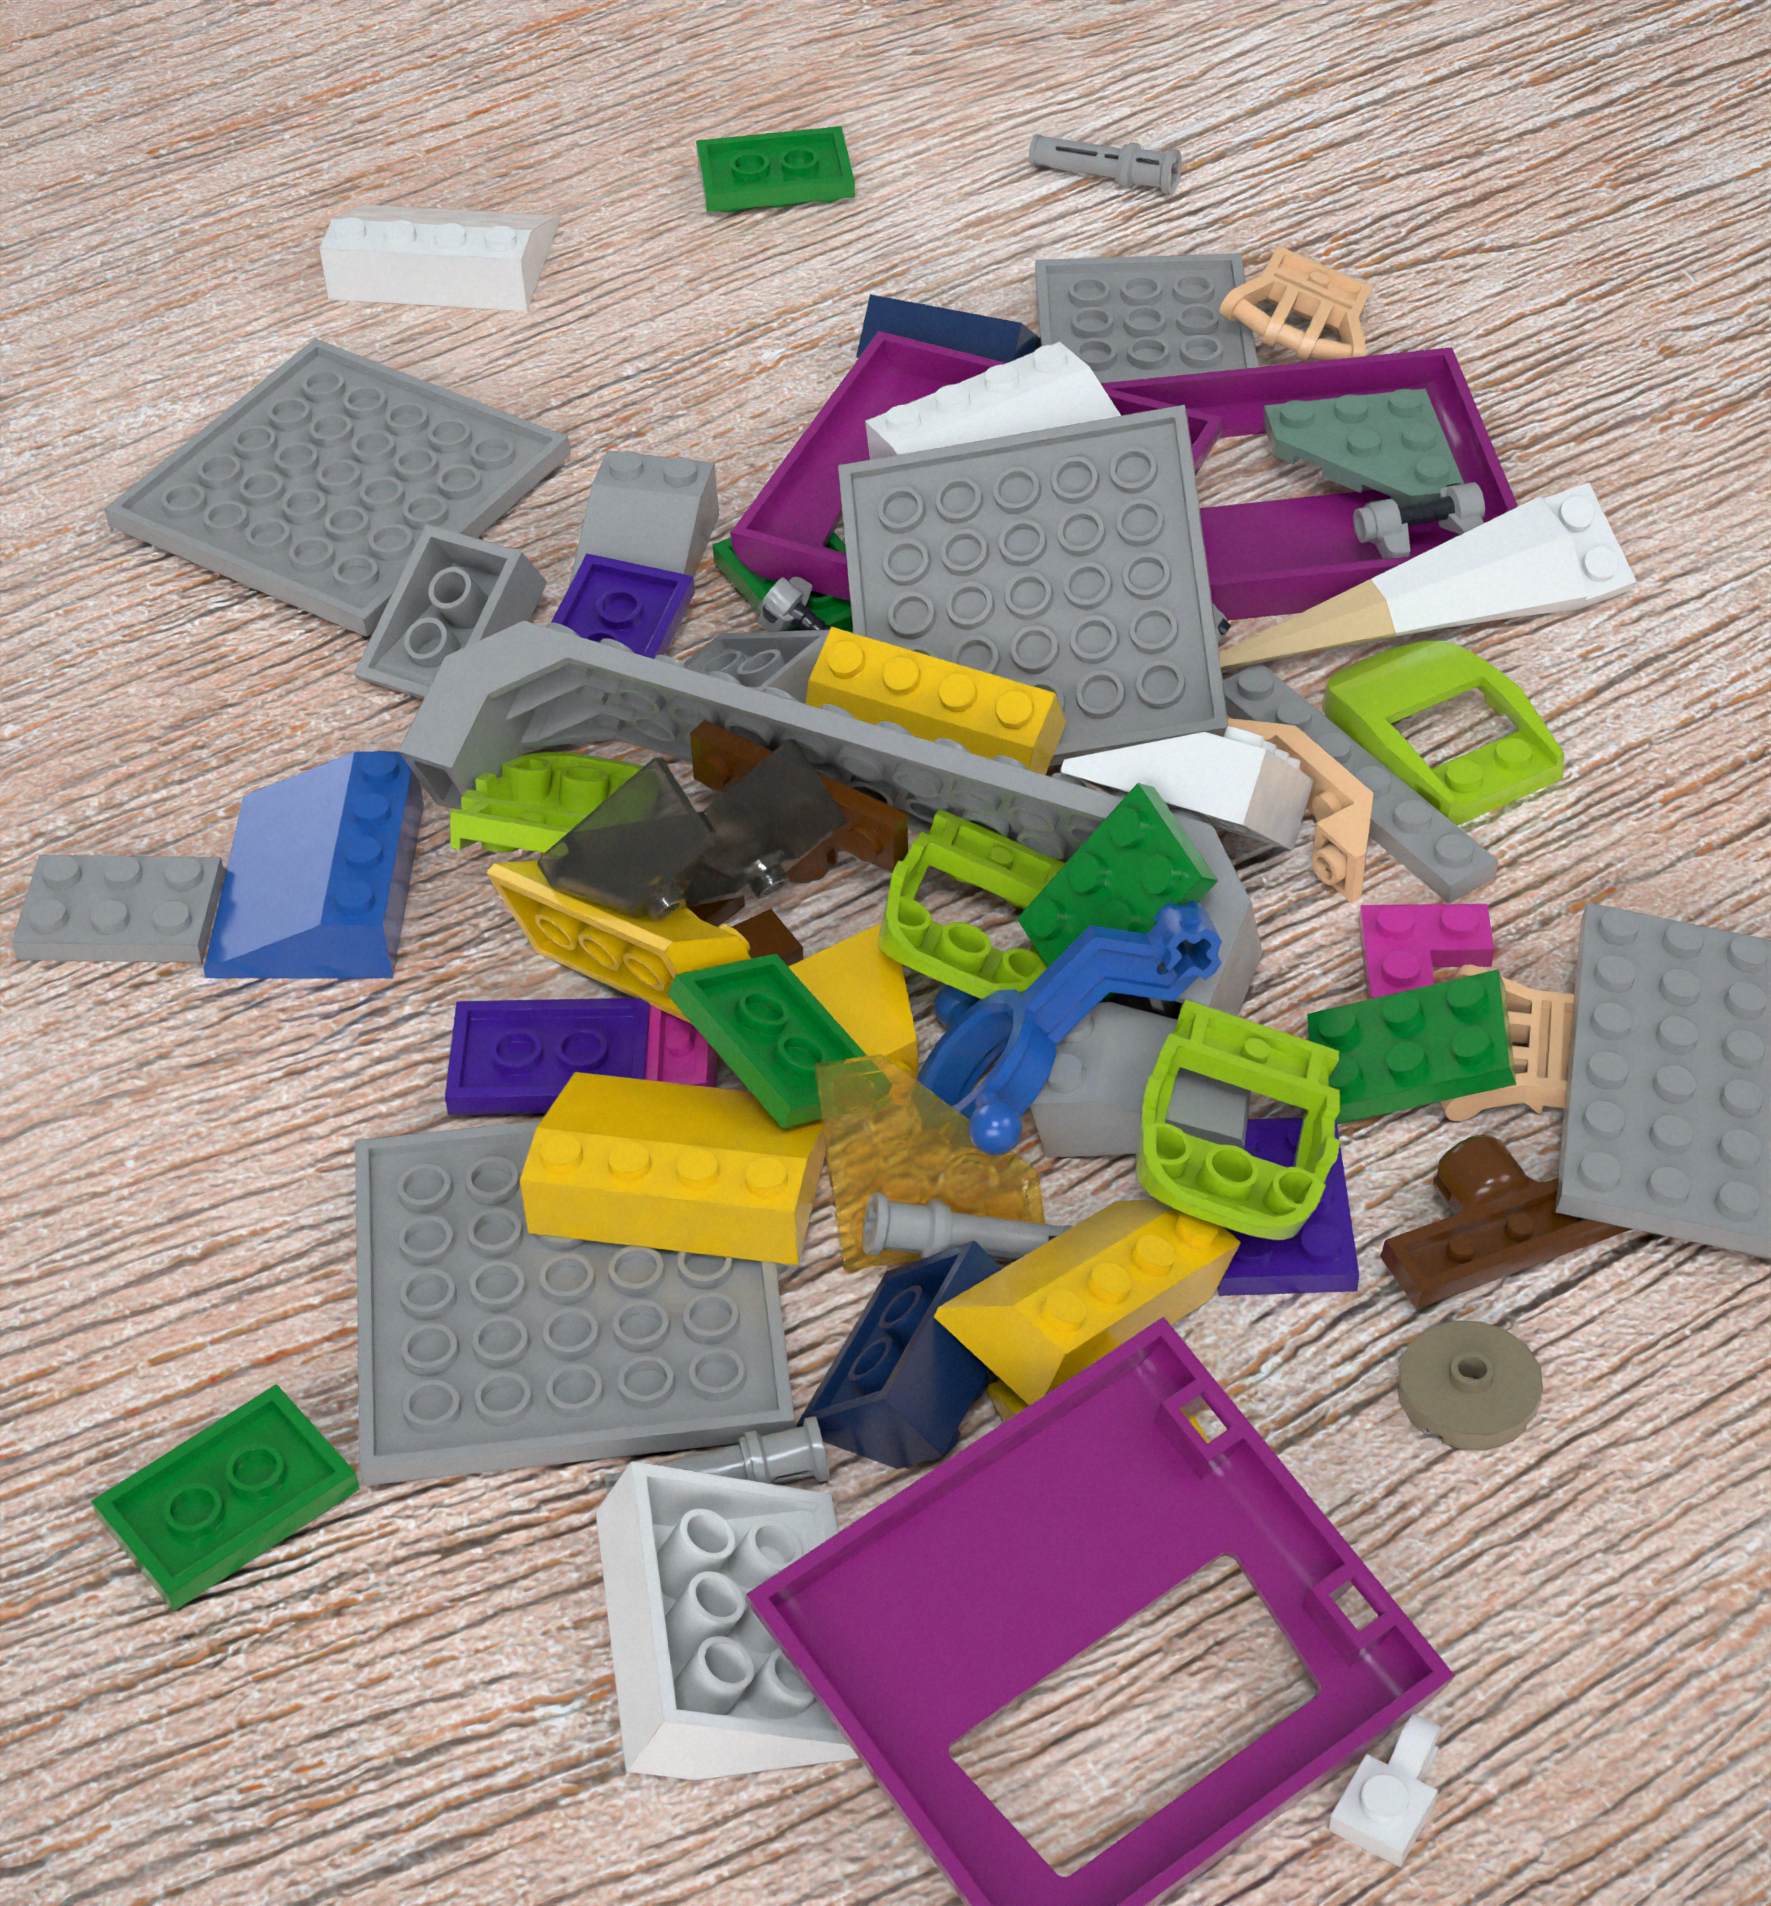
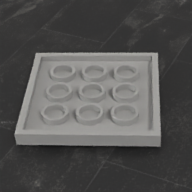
[1035,253,1258,383]

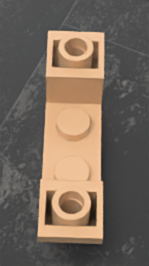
[1228,718,1374,903]

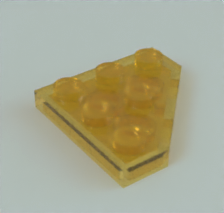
[814,1054,1046,1271]

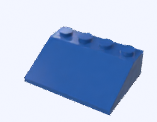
[203,751,424,979]

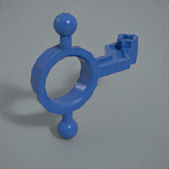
[910,900,1222,1156]

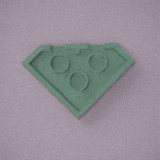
[1263,389,1464,506]

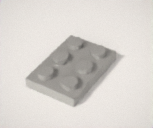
[12,855,225,963]

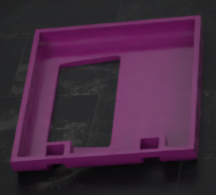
[730,331,1223,601]
[1100,347,1518,621]
[746,1317,1455,1906]

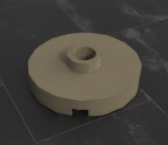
[1397,1321,1543,1450]

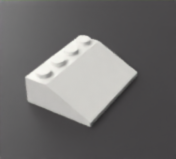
[319,205,559,311]
[865,342,1121,460]
[1060,726,1314,850]
[596,1461,859,1780]

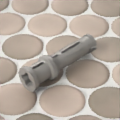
[1029,134,1182,195]
[862,1192,1073,1262]
[604,1416,830,1494]

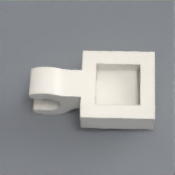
[1329,1713,1442,1868]

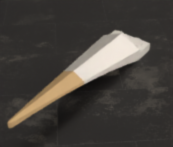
[1219,482,1637,671]

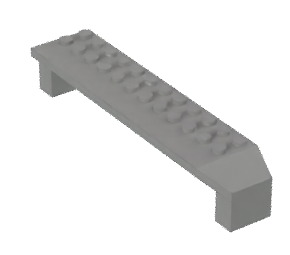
[398,621,1263,1020]

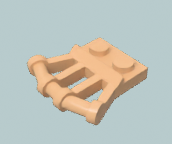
[1219,246,1373,362]
[1441,964,1574,1121]

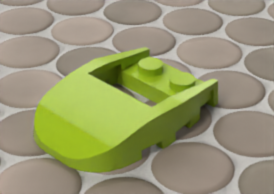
[1322,641,1565,826]
[450,752,664,873]
[878,809,1066,1000]
[1136,999,1341,1240]

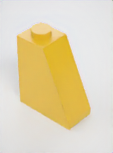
[789,922,918,1112]

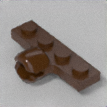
[690,720,908,883]
[1380,1134,1632,1309]

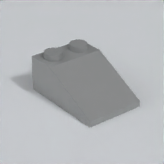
[569,450,719,586]
[354,524,547,700]
[683,630,830,704]
[1030,1002,1251,1158]

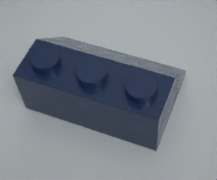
[856,294,1041,363]
[796,1240,1002,1469]

